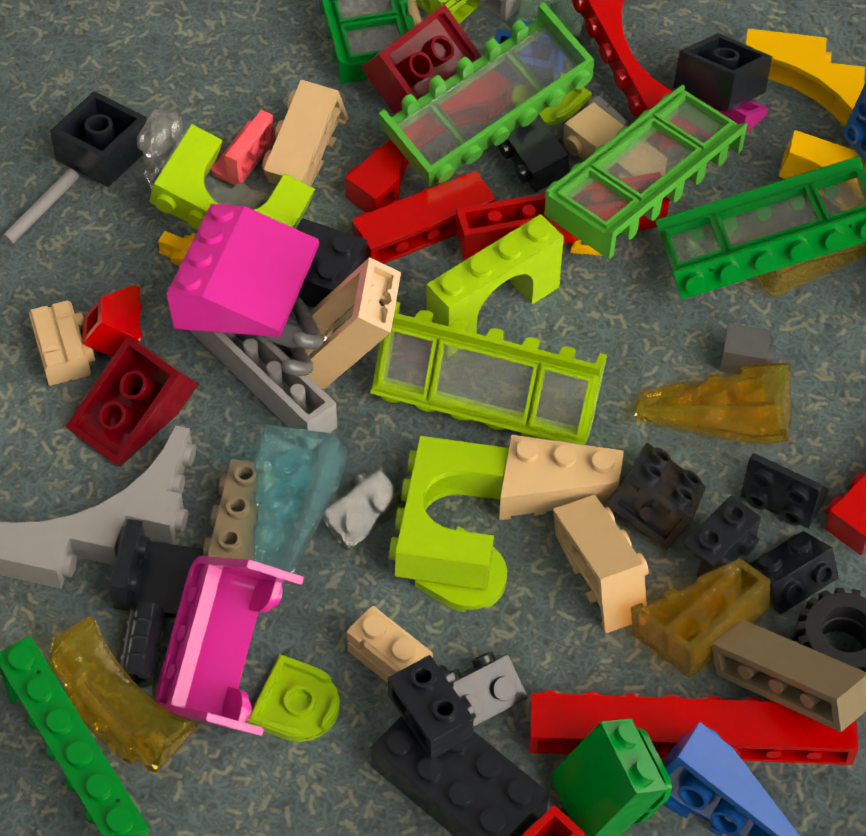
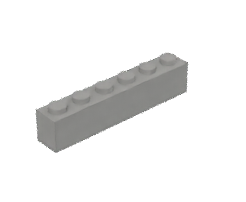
[168,287,337,448]

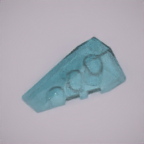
[253,425,349,573]

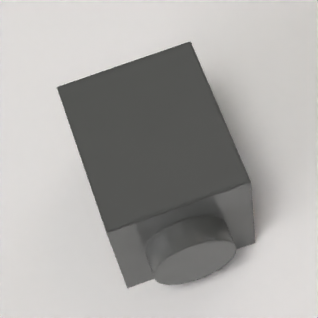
[720,323,776,379]

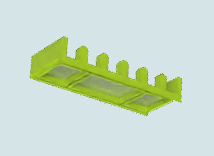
[370,301,607,445]

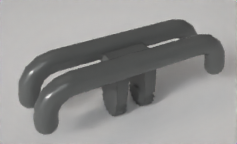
[264,296,324,376]

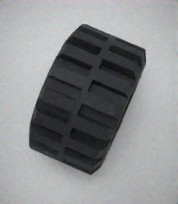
[792,588,866,672]

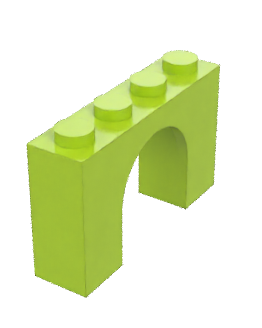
[149,124,315,230]
[426,214,564,357]
[389,436,509,590]

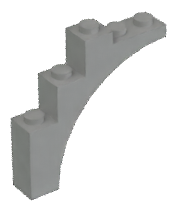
[0,425,196,589]

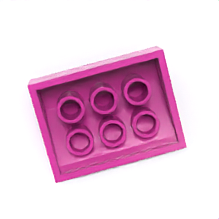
[166,204,319,337]

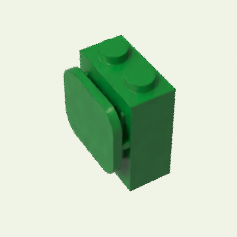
[550,719,672,836]

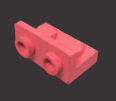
[211,110,275,187]

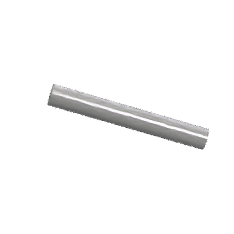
[2,168,79,245]

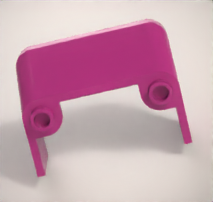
[155,556,304,736]

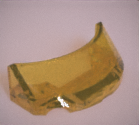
[48,615,198,772]

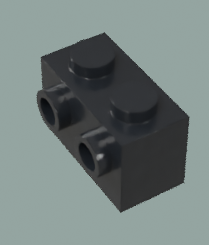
[498,114,570,192]
[388,655,476,759]

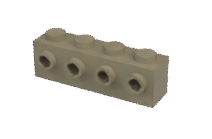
[203,459,277,563]
[711,620,866,732]

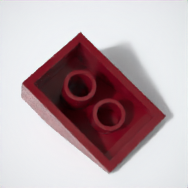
[360,4,482,115]
[65,336,199,467]

